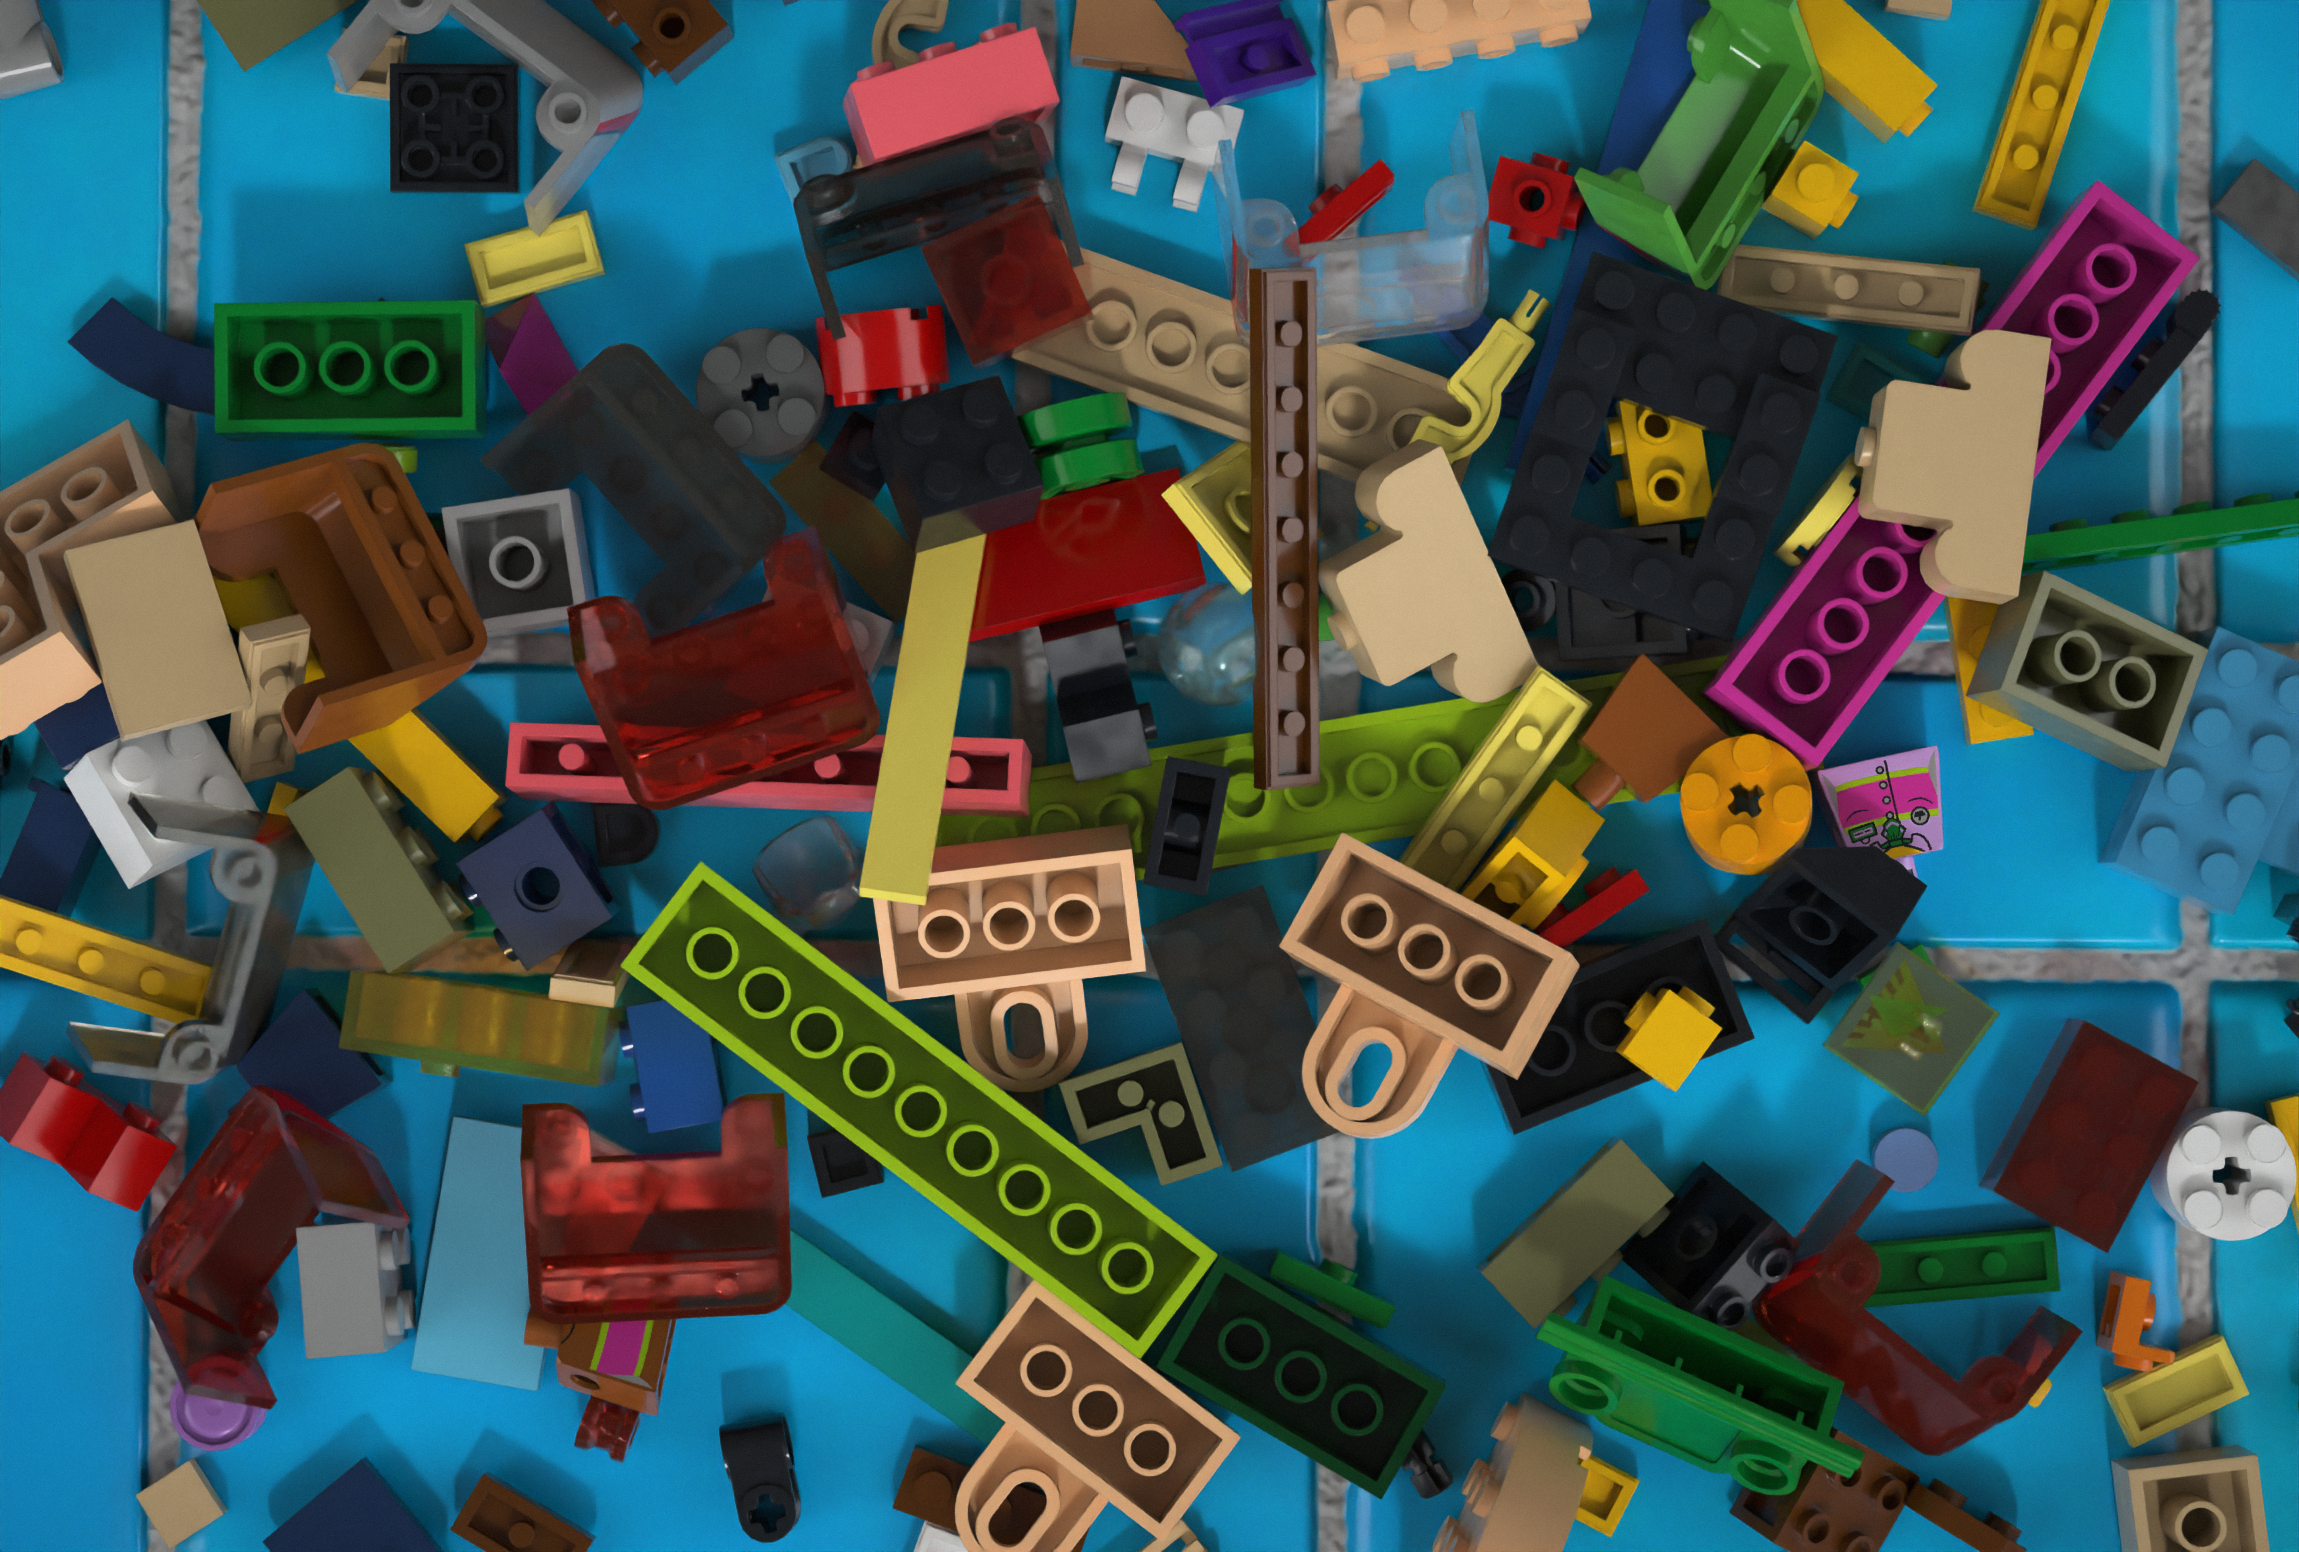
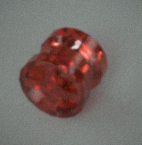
[574,1396,643,1464]

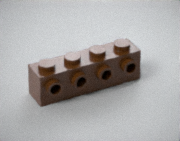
[590,0,734,85]

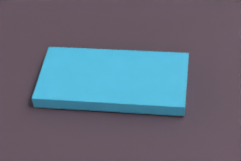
[411,1115,582,1391]

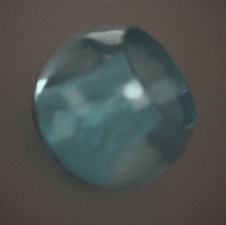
[1157,581,1259,707]

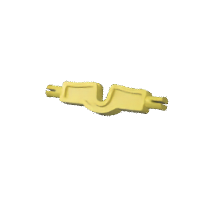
[1364,290,1551,533]

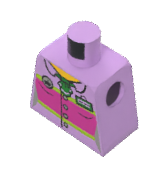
[1808,745,1943,878]

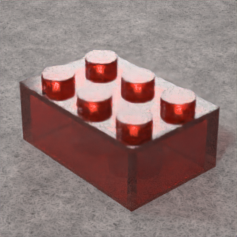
[1978,1018,2199,1253]

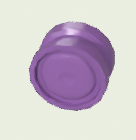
[169,1356,270,1451]

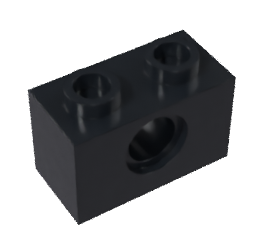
[1142,756,1231,897]

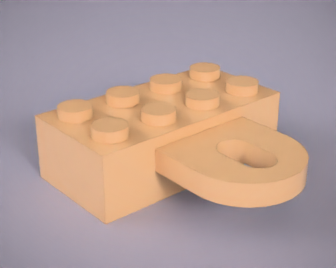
[873,824,1146,1092]
[1279,832,1580,1139]
[955,1279,1241,1552]

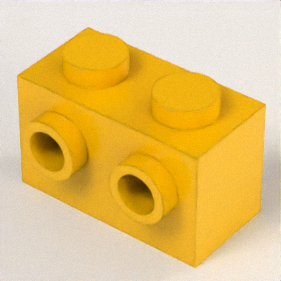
[1604,400,1712,527]

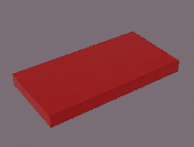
[969,467,1207,642]

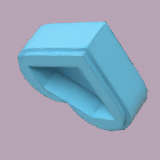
[773,136,853,220]

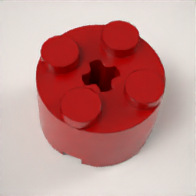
[815,305,951,407]

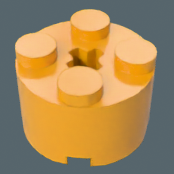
[1680,734,1812,876]

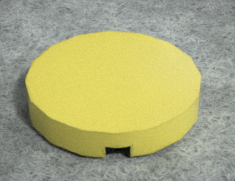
[1772,452,1863,567]

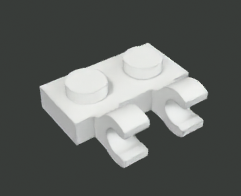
[1105,76,1244,213]

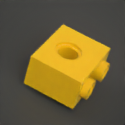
[1460,779,1605,931]

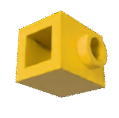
[1761,140,1859,240]
[1616,986,1722,1092]

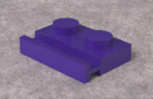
[1173,0,1317,108]

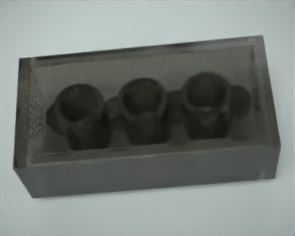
[1141,884,1340,1172]

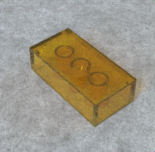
[339,968,626,1087]

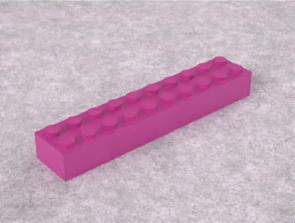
[1700,180,2200,771]

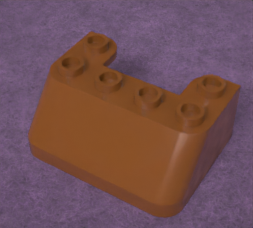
[194,442,487,754]

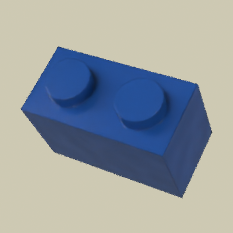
[618,1000,730,1134]

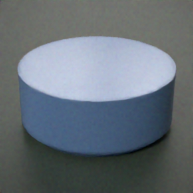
[1871,1127,1938,1192]

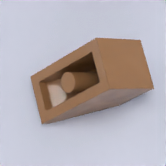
[1070,0,1197,82]

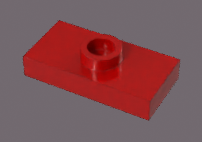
[1281,159,1395,267]

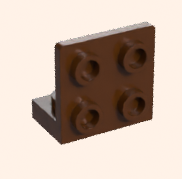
[1729,1425,1919,1552]

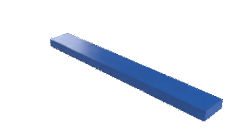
[1503,0,1711,474]

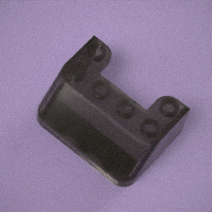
[480,343,787,656]

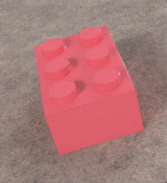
[842,22,1060,176]

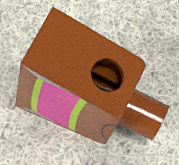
[524,1277,681,1416]

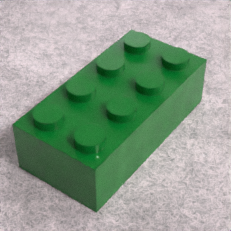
[214,300,487,441]

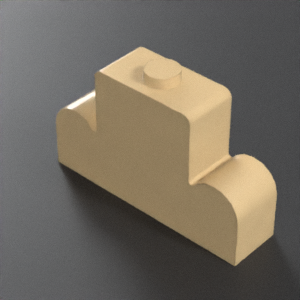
[1854,330,2051,604]
[1318,439,1538,703]

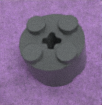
[696,328,830,464]

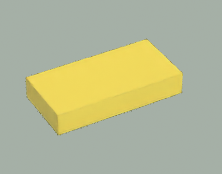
[464,210,606,308]
[2102,1334,2250,1448]

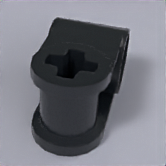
[719,1412,801,1543]

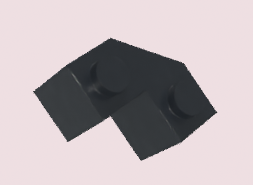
[1039,609,1159,784]

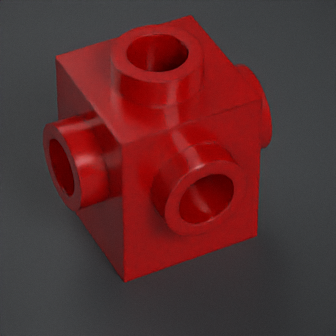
[1482,152,1586,249]

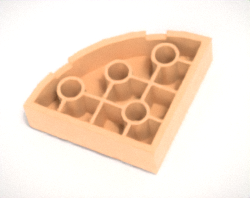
[1432,1392,1593,1552]

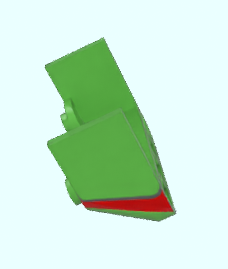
[1574,0,1825,290]

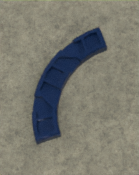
[68,297,386,416]

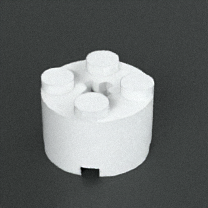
[2149,1107,2297,1241]

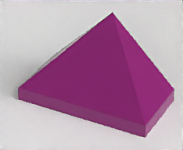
[486,293,597,435]

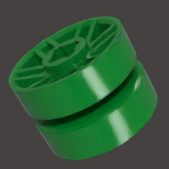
[1016,392,1144,500]

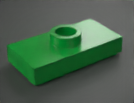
[1268,1248,1396,1329]

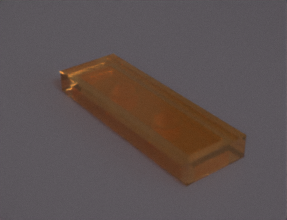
[769,440,917,625]

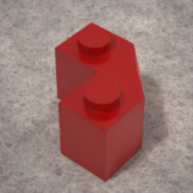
[0,1052,178,1212]

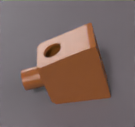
[1571,653,1730,813]

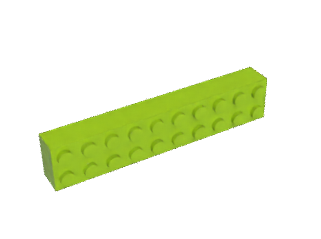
[620,861,1218,1359]

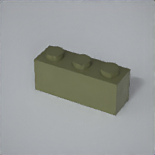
[1476,1136,1674,1329]

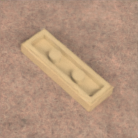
[227,614,311,783]

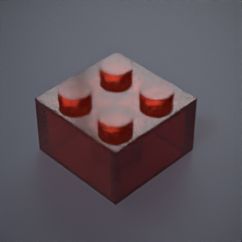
[920,193,1095,371]

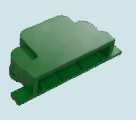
[1535,1275,1865,1495]

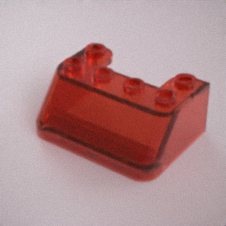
[567,525,880,810]
[520,1093,792,1324]

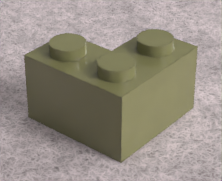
[1059,1040,1223,1186]

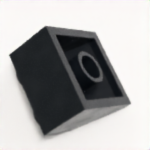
[1732,846,1927,993]

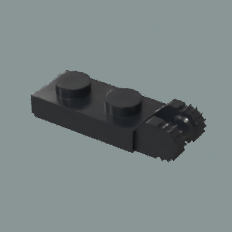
[2089,288,2221,451]

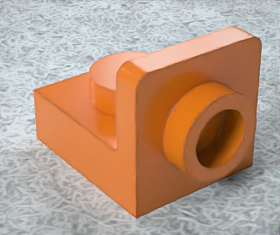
[2096,1270,2175,1372]

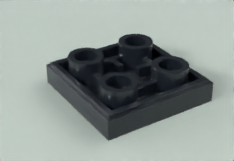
[390,63,520,194]

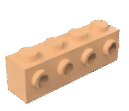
[1324,0,1592,83]

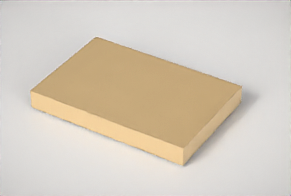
[63,519,253,741]

